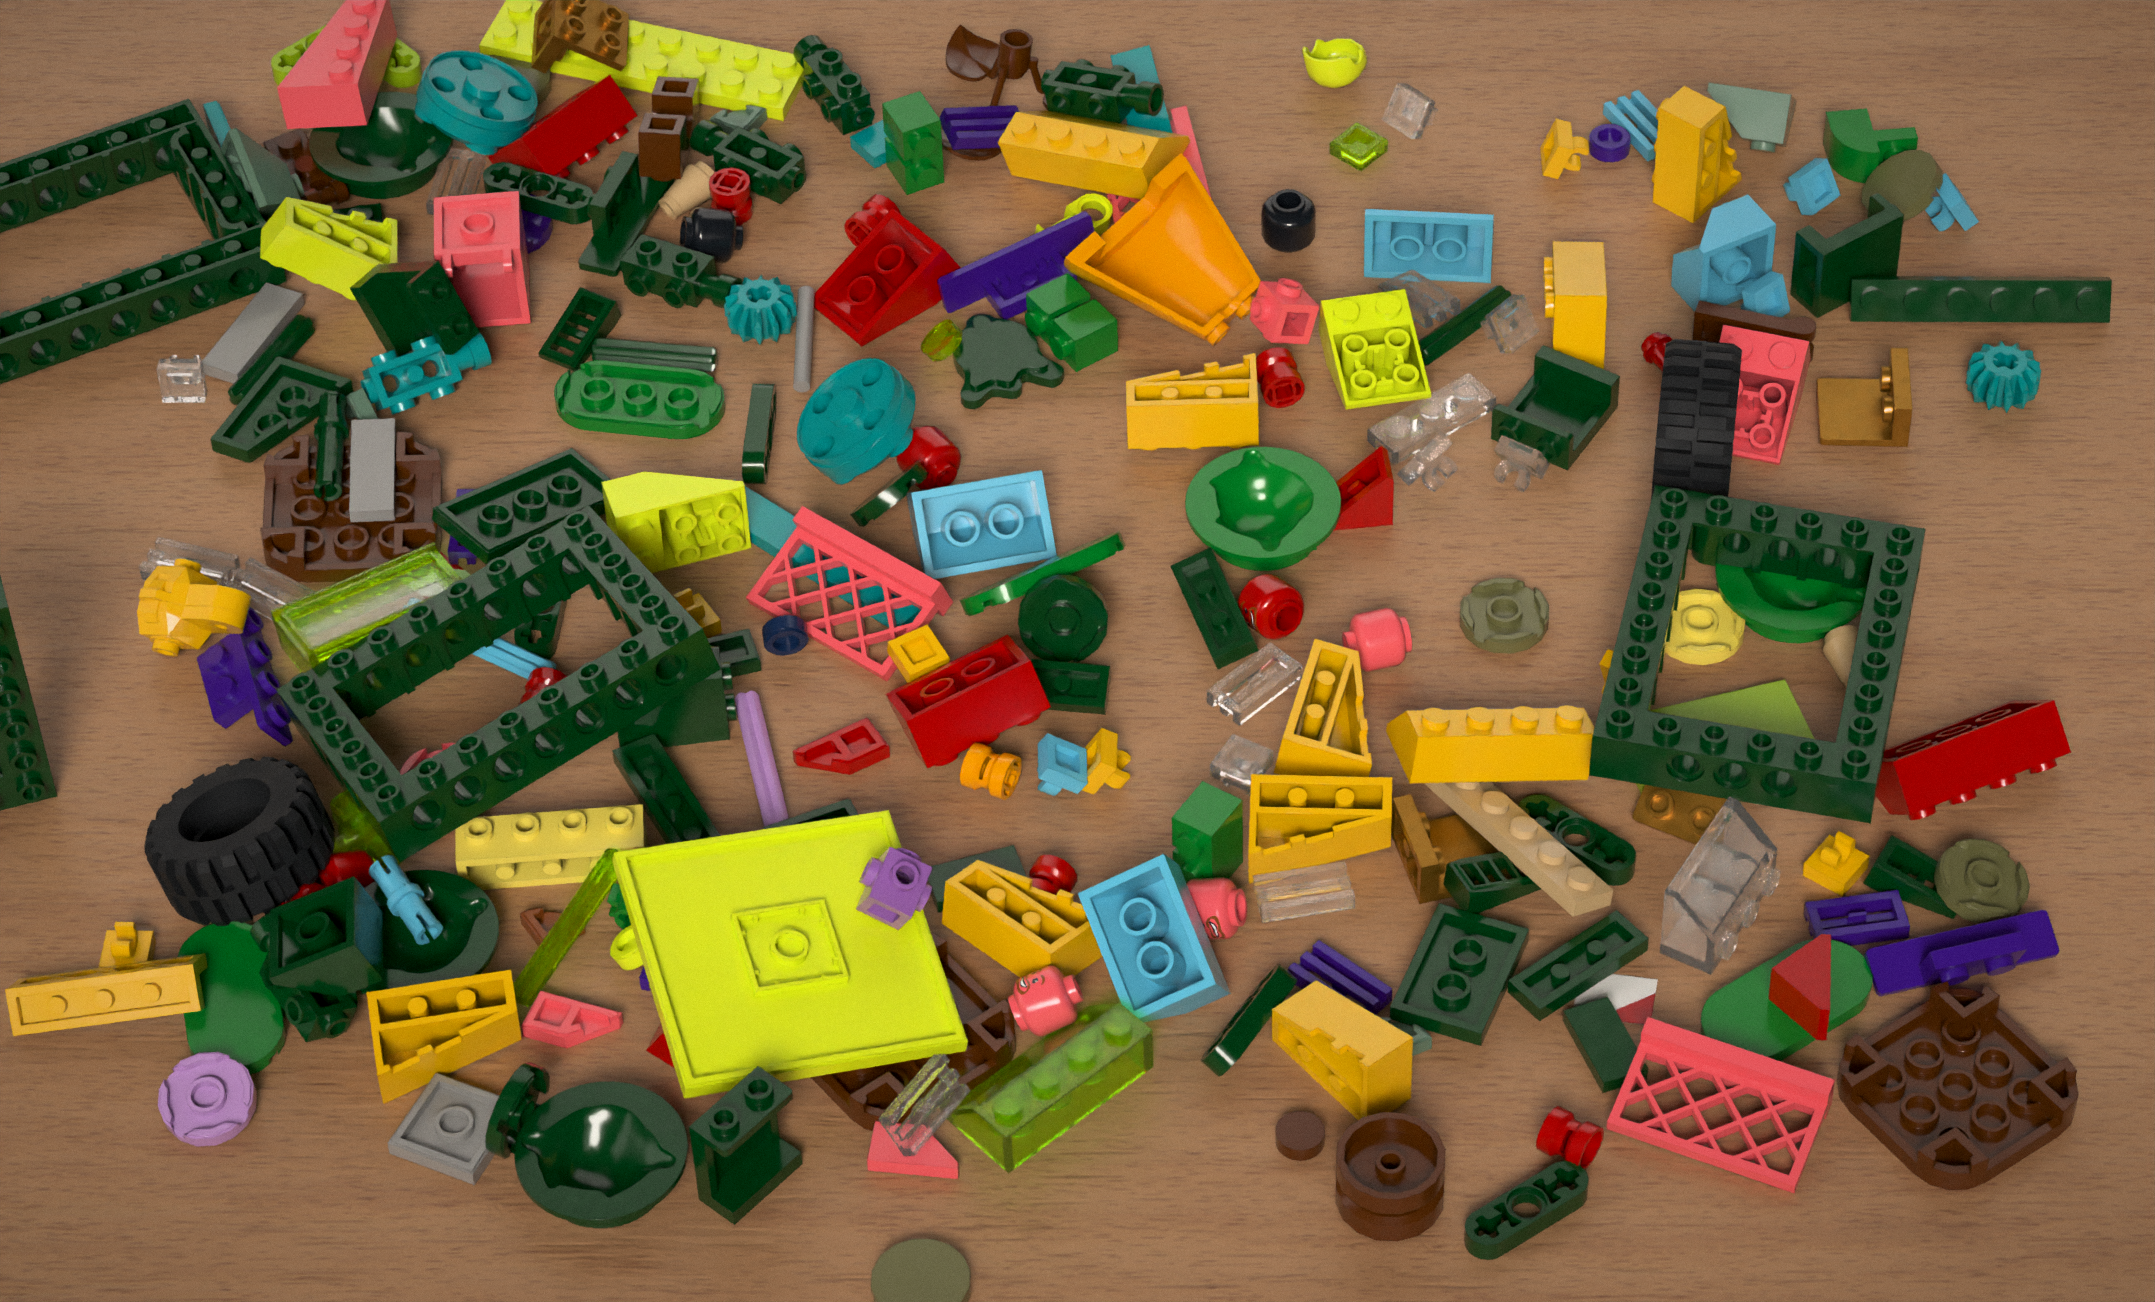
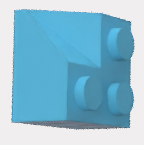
[1671,195,1776,312]

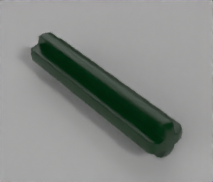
[1418,285,1512,365]
[228,314,315,405]
[592,337,718,372]

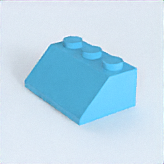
[1364,209,1494,283]
[906,470,1057,579]
[1078,854,1231,1025]

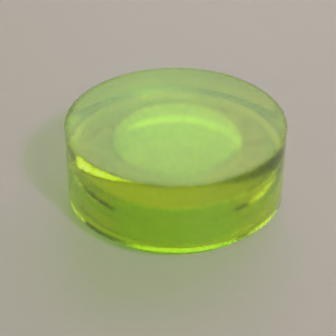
[921,319,963,362]

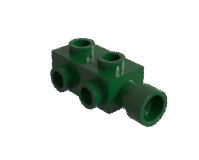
[794,35,875,135]
[1041,59,1164,124]
[690,120,806,204]
[620,234,743,309]
[250,913,358,1043]

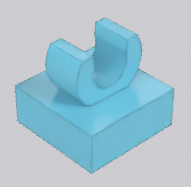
[1783,158,1841,215]
[1925,173,1979,232]
[1736,271,1790,317]
[1037,733,1088,796]

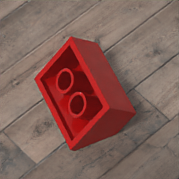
[487,75,638,179]
[885,634,1051,769]

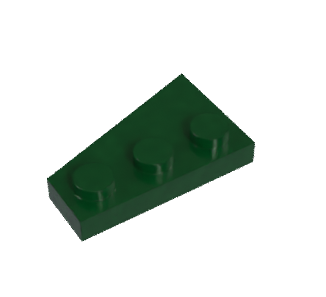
[210,356,354,463]

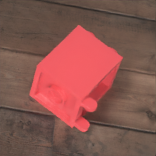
[434,191,531,328]

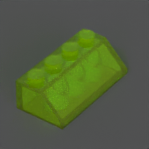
[943,1003,1154,1174]

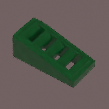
[538,287,621,371]
[1863,835,1956,919]
[1443,852,1541,914]

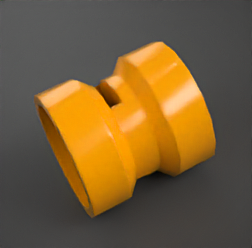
[960,742,1022,800]

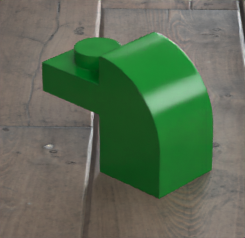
[1823,108,1918,183]

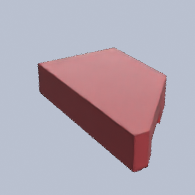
[521,991,623,1048]
[867,1121,959,1179]

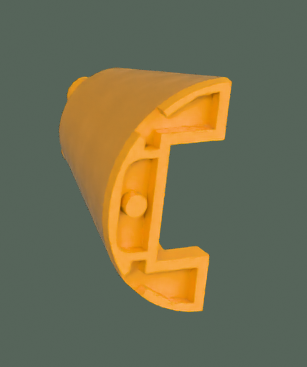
[1064,153,1261,346]

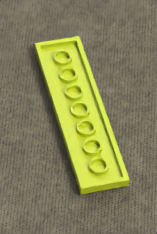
[479,0,805,121]

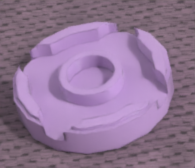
[158,1052,257,1146]

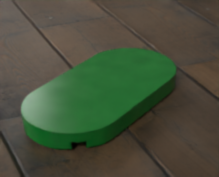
[554,360,725,439]
[960,531,1126,616]
[177,921,286,1075]
[1701,939,1873,1061]

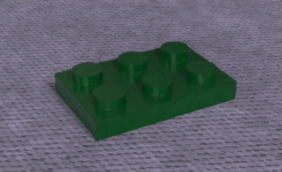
[1390,903,1529,1046]

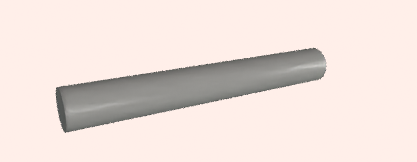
[793,286,815,392]

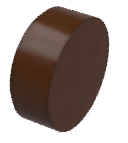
[1276,1111,1325,1161]

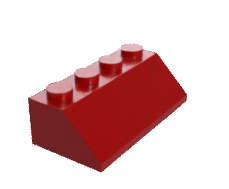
[1876,700,2071,821]

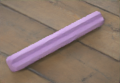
[735,690,789,827]

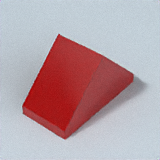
[1333,446,1394,531]
[1768,934,1831,1041]

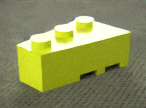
[260,197,398,301]

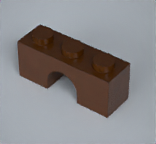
[638,76,699,182]

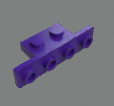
[937,211,1094,320]
[197,607,293,747]
[1864,910,2060,996]

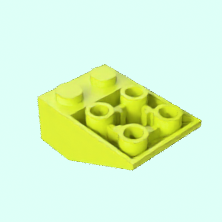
[1318,289,1431,410]
[601,471,751,573]

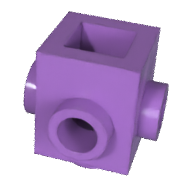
[856,847,933,930]

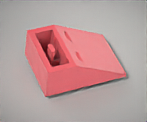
[1719,325,1811,465]

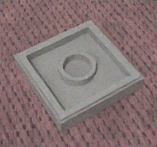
[387,1072,500,1185]

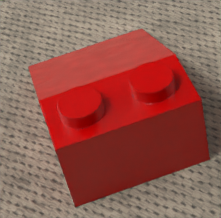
[814,208,961,347]

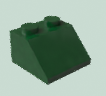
[269,876,383,997]

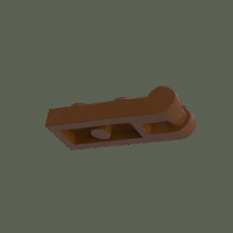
[263,129,350,205]
[1693,300,1816,362]

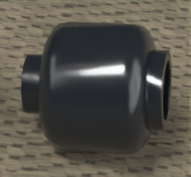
[1261,189,1316,253]
[680,207,743,263]

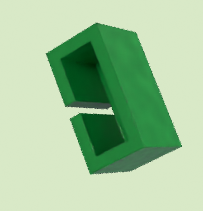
[882,91,944,195]
[1025,273,1118,372]
[1172,781,1243,883]

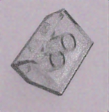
[1660,796,1781,975]

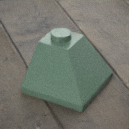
[1707,83,1796,153]
[221,128,304,220]

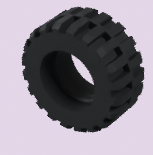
[1651,339,1742,500]
[144,757,336,926]

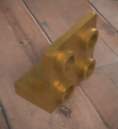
[531,0,629,74]
[1816,348,1913,447]
[1632,785,1740,853]
[1391,794,1509,904]

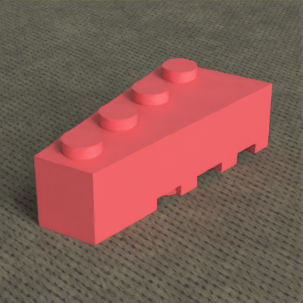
[277,0,397,129]

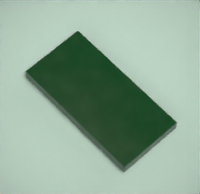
[432,448,611,565]

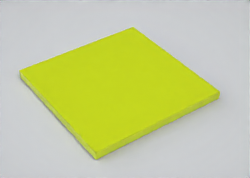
[612,810,968,1099]

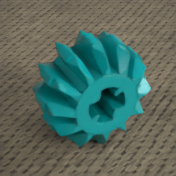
[724,274,797,345]
[1966,340,2041,413]

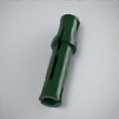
[314,391,349,501]

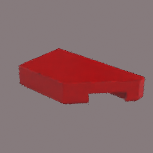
[793,717,890,775]

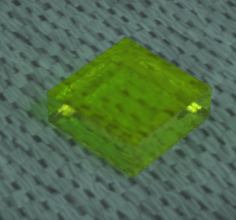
[1330,122,1388,172]

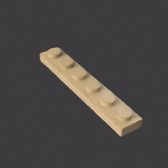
[1424,782,1614,917]

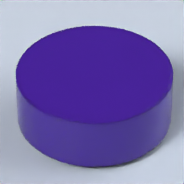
[1589,124,1631,162]

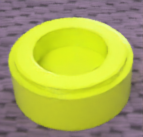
[610,925,643,970]

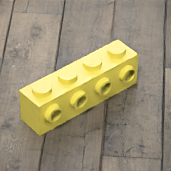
[455,804,647,890]

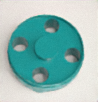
[414,50,538,155]
[797,358,916,485]

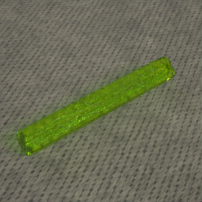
[514,848,618,1007]

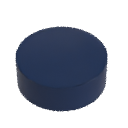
[762,615,809,656]

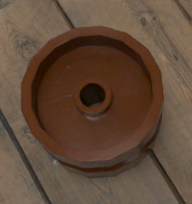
[1336,1112,1446,1242]

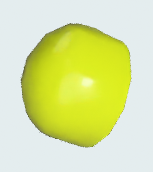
[1302,38,1367,89]

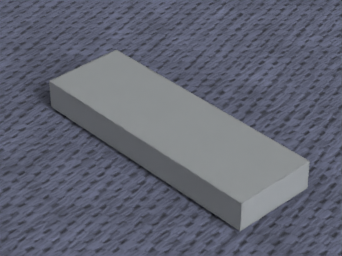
[200,282,304,384]
[349,418,396,522]

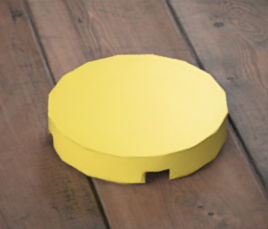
[1665,589,1745,665]

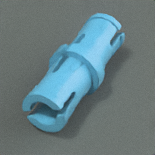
[369,855,443,945]

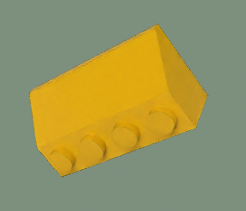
[998,110,1190,200]
[1386,705,1594,784]

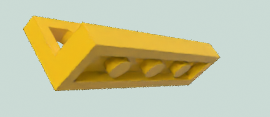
[5,953,208,1036]

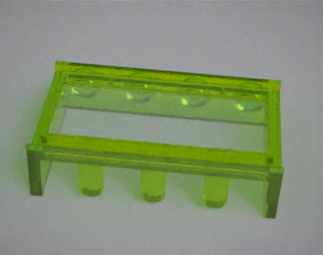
[270,542,462,673]

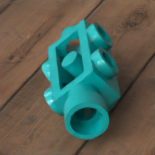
[360,333,492,415]

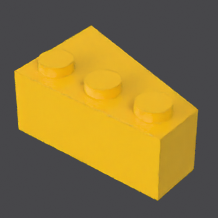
[1652,86,1742,223]
[1543,241,1607,369]
[1126,353,1259,451]
[1273,639,1372,777]
[1248,774,1392,884]
[942,860,1102,978]
[366,969,522,1104]
[1272,980,1413,1120]

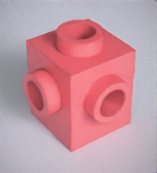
[1250,278,1320,344]

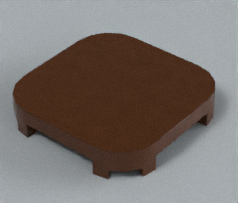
[260,431,442,583]
[811,932,1016,1131]
[1837,982,2079,1190]

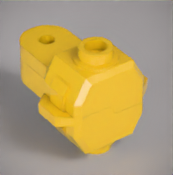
[137,559,252,657]

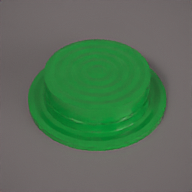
[1185,447,1341,571]
[1715,563,1867,643]

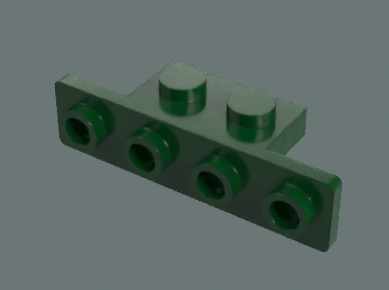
[578,151,676,277]

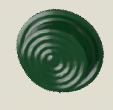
[309,92,454,199]
[360,870,500,994]
[514,1081,688,1228]

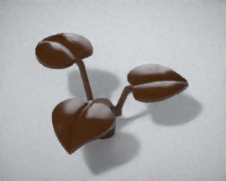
[941,25,1048,161]

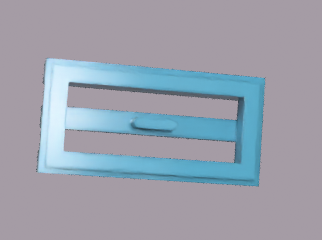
[1603,90,1658,161]

